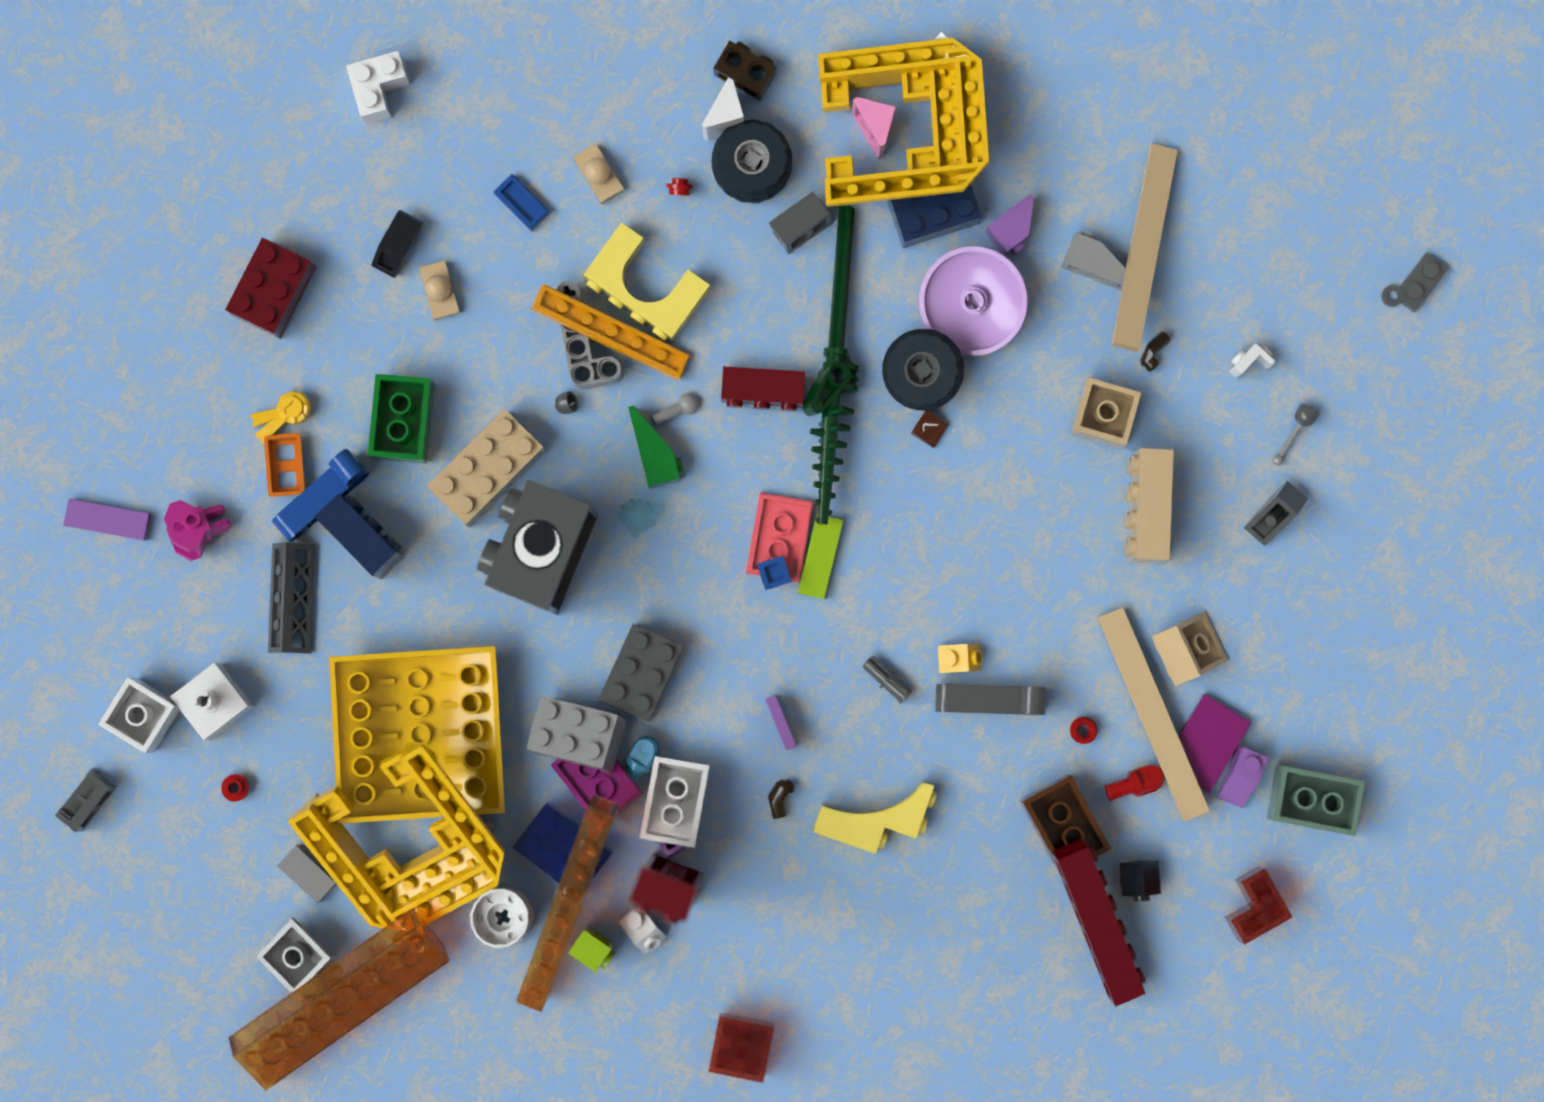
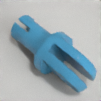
[625,736,659,784]

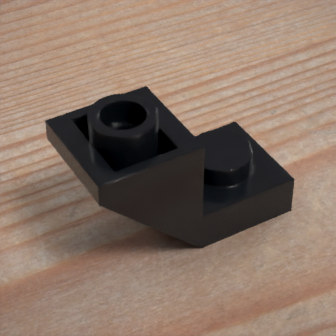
[371,210,424,278]

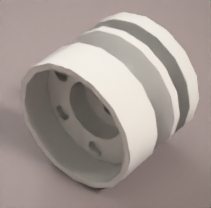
[470,887,534,948]

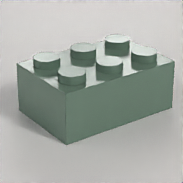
[1267,765,1365,836]

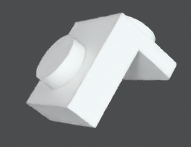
[1229,343,1275,378]
[619,909,666,954]

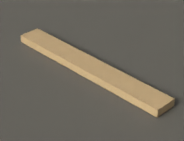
[1111,143,1178,352]
[1097,607,1210,822]

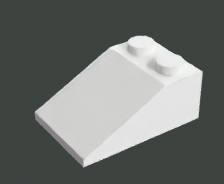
[639,756,710,848]

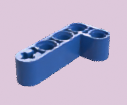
[272,449,370,542]

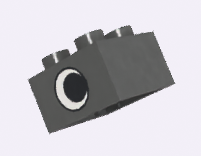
[477,479,598,615]

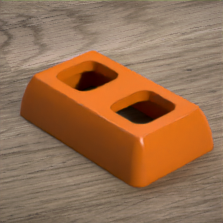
[264,433,305,497]

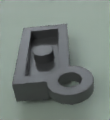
[1381,253,1449,313]

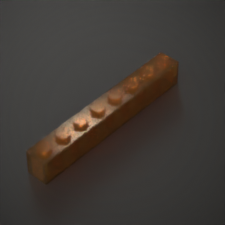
[516,795,620,1012]

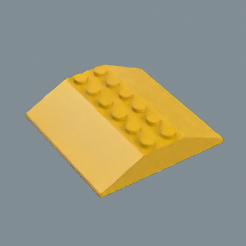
[329,646,505,824]

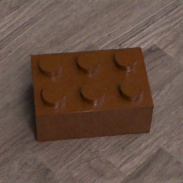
[1019,774,1111,873]

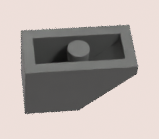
[1244,481,1308,546]

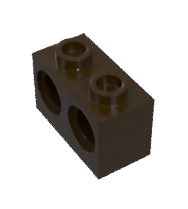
[713,40,777,101]

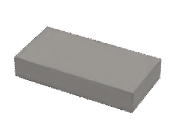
[277,845,336,903]

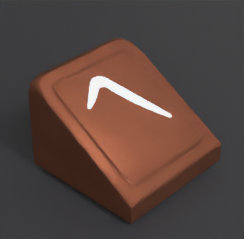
[911,410,948,448]

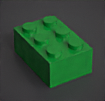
[368,374,435,464]

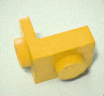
[938,644,983,673]

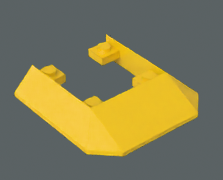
[818,38,990,207]
[287,743,505,934]

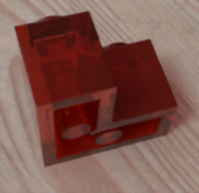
[1224,866,1293,945]

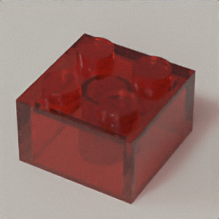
[708,1012,774,1083]

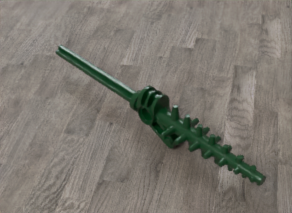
[802,205,860,525]

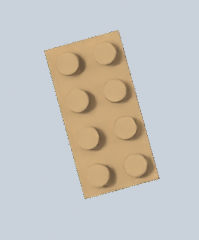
[427,409,546,528]
[1124,448,1174,564]

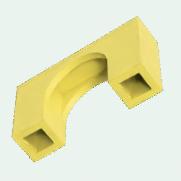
[583,222,711,342]

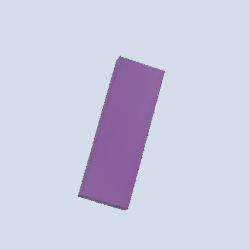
[63,499,151,541]

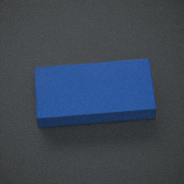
[493,174,550,232]

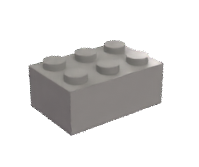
[526,696,627,773]

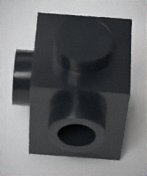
[1120,860,1161,901]

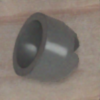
[555,391,578,414]

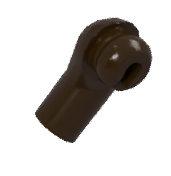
[1140,332,1170,372]
[768,779,794,819]

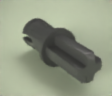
[863,656,912,704]

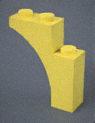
[813,782,937,854]

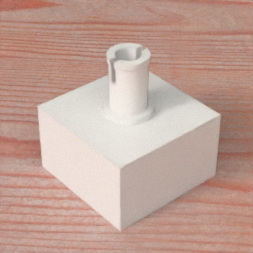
[170,663,255,740]

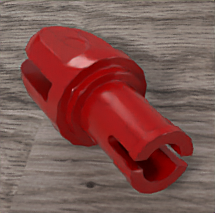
[1104,765,1165,802]

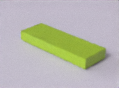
[798,514,843,600]

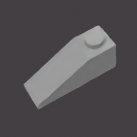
[1061,231,1126,291]

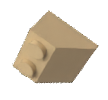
[1151,611,1228,686]

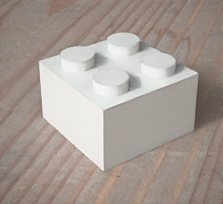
[98,677,180,753]

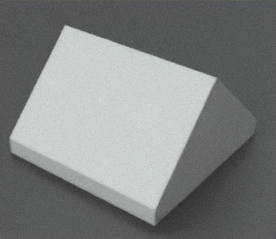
[702,78,744,141]

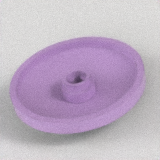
[919,246,1029,356]

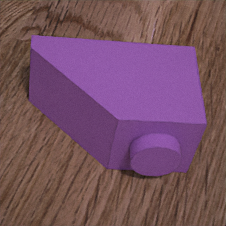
[985,194,1034,256]
[1216,747,1268,808]

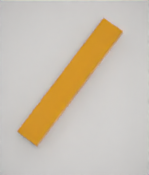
[530,284,690,381]

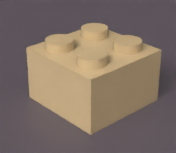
[1070,377,1142,449]

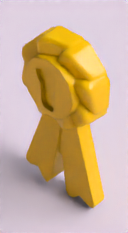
[250,391,312,445]

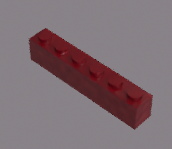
[1051,839,1146,1007]

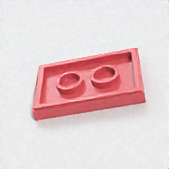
[746,493,814,583]

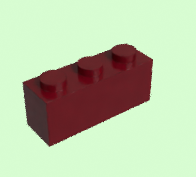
[721,366,805,412]

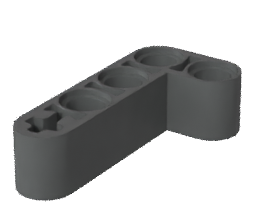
[935,684,1046,715]

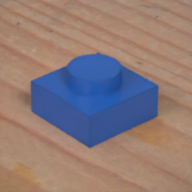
[757,556,792,591]

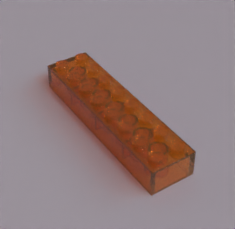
[228,908,450,1090]

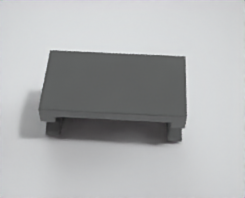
[769,192,832,254]
[55,769,116,832]

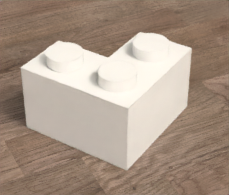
[346,51,410,125]

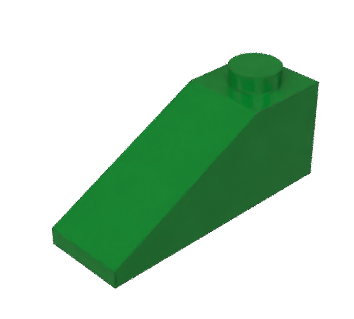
[628,406,684,489]

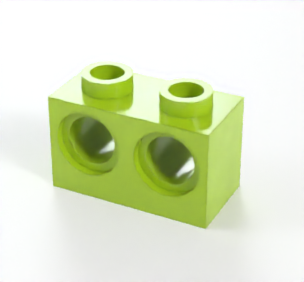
[568,925,615,972]

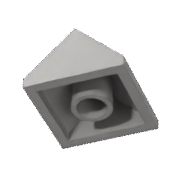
[255,917,332,996]

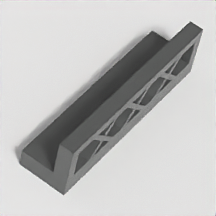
[268,542,315,654]

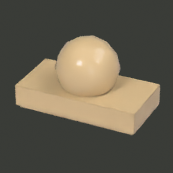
[573,143,624,205]
[419,260,460,321]

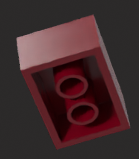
[225,237,317,339]

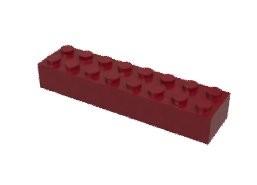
[629,854,704,925]

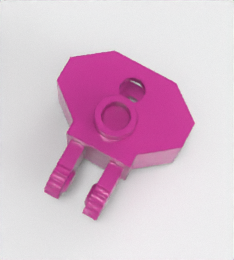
[164,500,232,561]

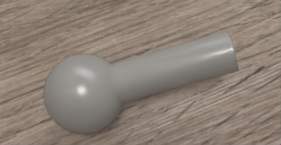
[651,393,699,426]

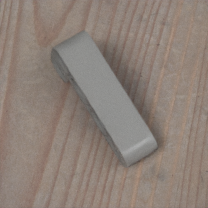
[556,282,623,389]

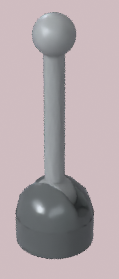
[1272,404,1319,465]

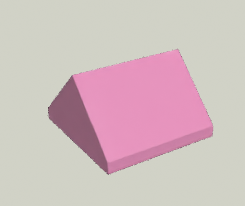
[851,97,895,159]

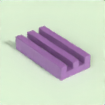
[765,695,796,751]

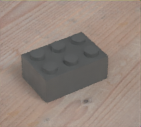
[599,624,684,722]

